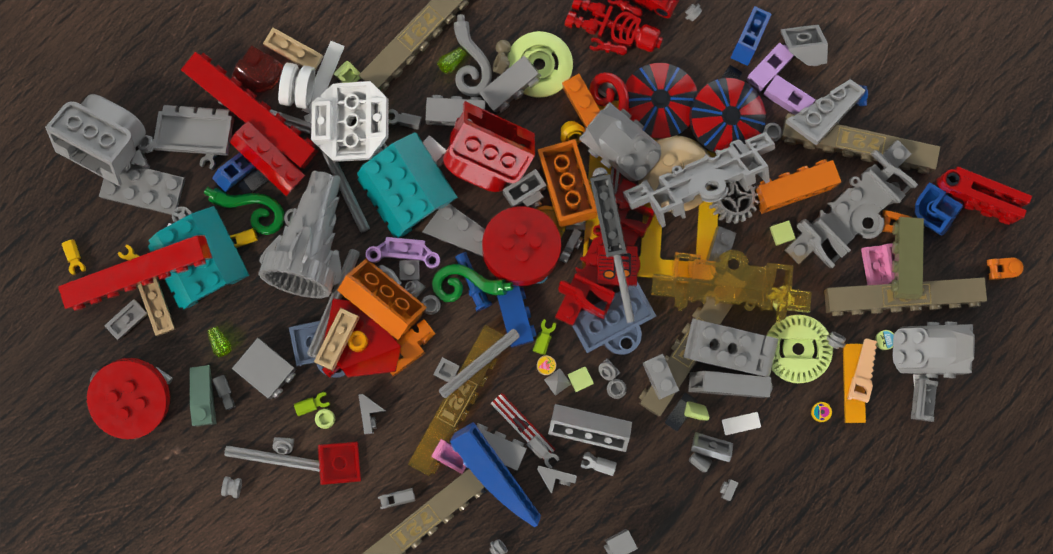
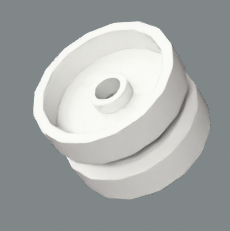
[278,62,315,109]

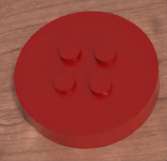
[482,206,561,286]
[87,358,170,439]

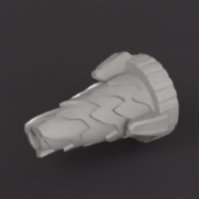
[259,171,341,298]

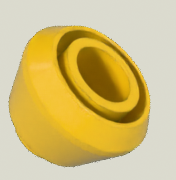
[560,121,586,145]

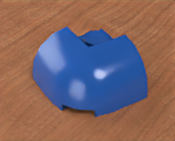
[915,182,963,236]

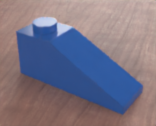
[731,6,772,66]
[212,152,255,192]

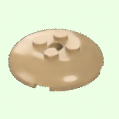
[638,136,712,212]

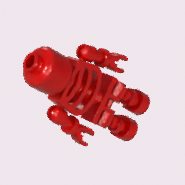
[565,0,663,55]

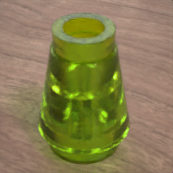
[437,47,466,74]
[207,327,232,357]

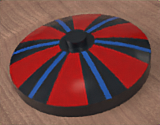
[625,63,698,140]
[689,78,766,154]

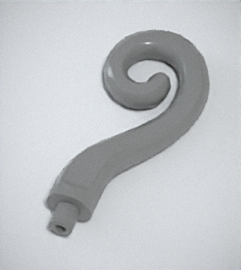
[454,14,492,97]

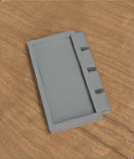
[152,105,234,155]

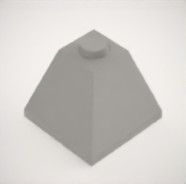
[781,25,828,66]

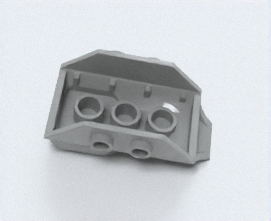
[579,102,661,181]
[893,322,975,378]

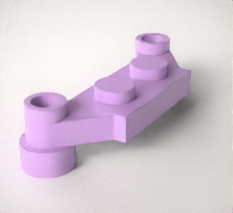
[366,237,440,269]

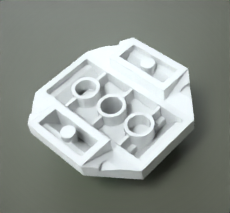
[311,81,389,162]

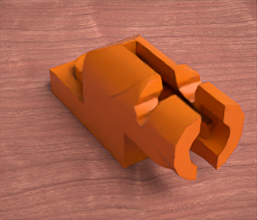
[390,319,435,376]

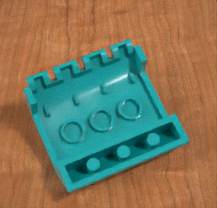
[357,132,458,238]
[148,206,250,310]

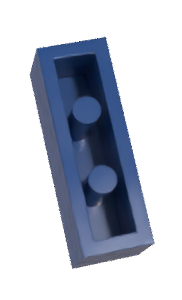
[497,285,536,348]

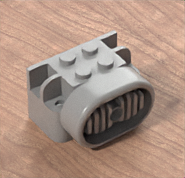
[45,94,146,187]

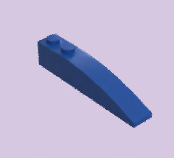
[450,422,541,527]

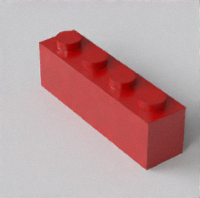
[230,121,305,196]

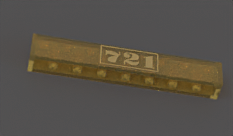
[408,325,504,476]

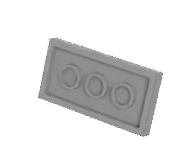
[99,165,185,215]

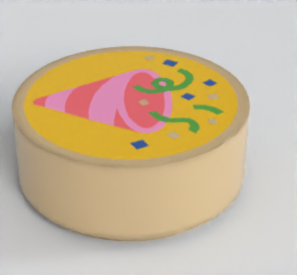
[537,355,556,376]

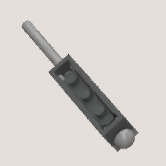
[590,168,635,323]

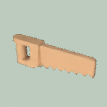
[847,339,877,403]

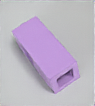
[746,43,794,93]
[763,75,816,115]

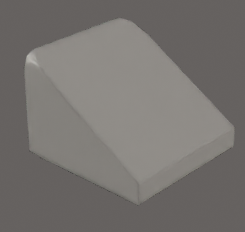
[688,452,712,472]

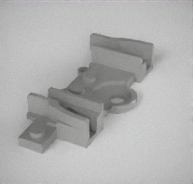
[623,132,775,227]
[785,140,918,268]

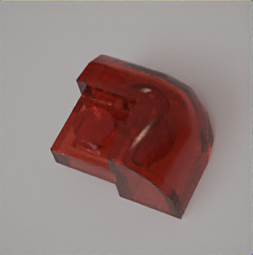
[232,45,284,93]

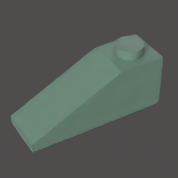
[190,365,217,427]

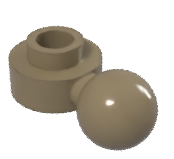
[493,40,511,74]

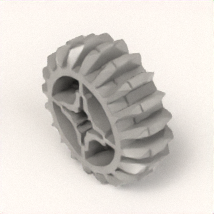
[708,181,759,224]

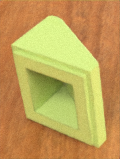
[334,61,360,83]
[567,367,594,392]
[684,401,709,421]

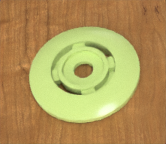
[507,31,573,98]
[766,315,833,383]

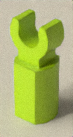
[533,319,556,355]
[294,392,330,416]

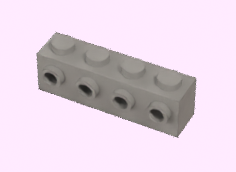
[548,404,632,452]

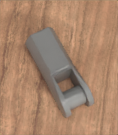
[378,488,416,509]

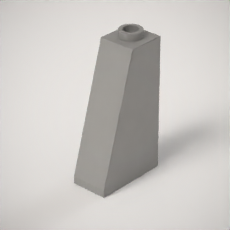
[688,371,772,398]

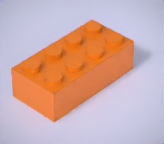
[538,139,597,228]
[754,159,841,214]
[337,258,427,340]

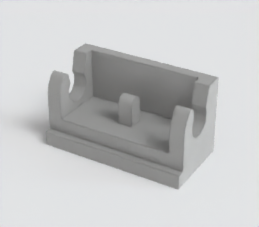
[911,379,938,422]

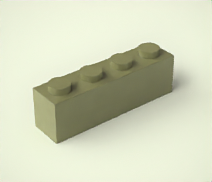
[891,217,924,300]

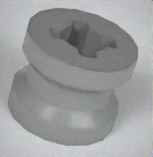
[172,207,192,223]
[221,476,242,498]

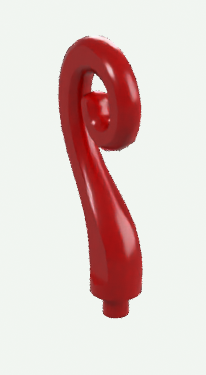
[589,72,629,112]

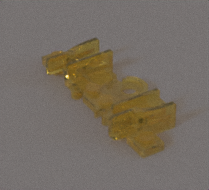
[651,250,811,322]

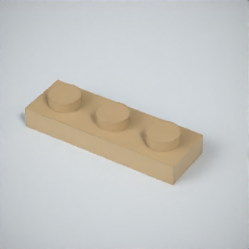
[263,28,323,70]
[138,278,176,336]
[314,308,360,371]

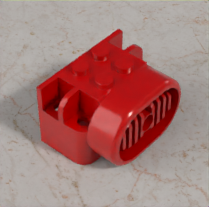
[443,101,535,192]

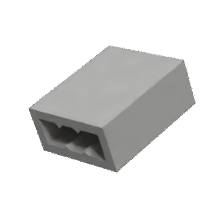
[232,338,296,399]

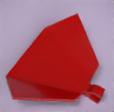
[322,298,401,378]

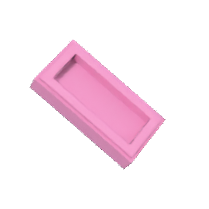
[431,439,466,474]

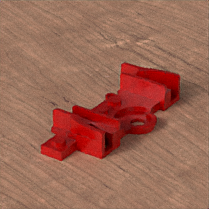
[555,179,655,326]

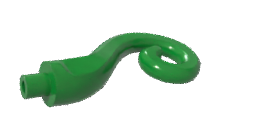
[204,187,285,235]
[432,264,513,302]

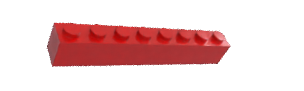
[181,52,319,169]
[58,235,212,311]

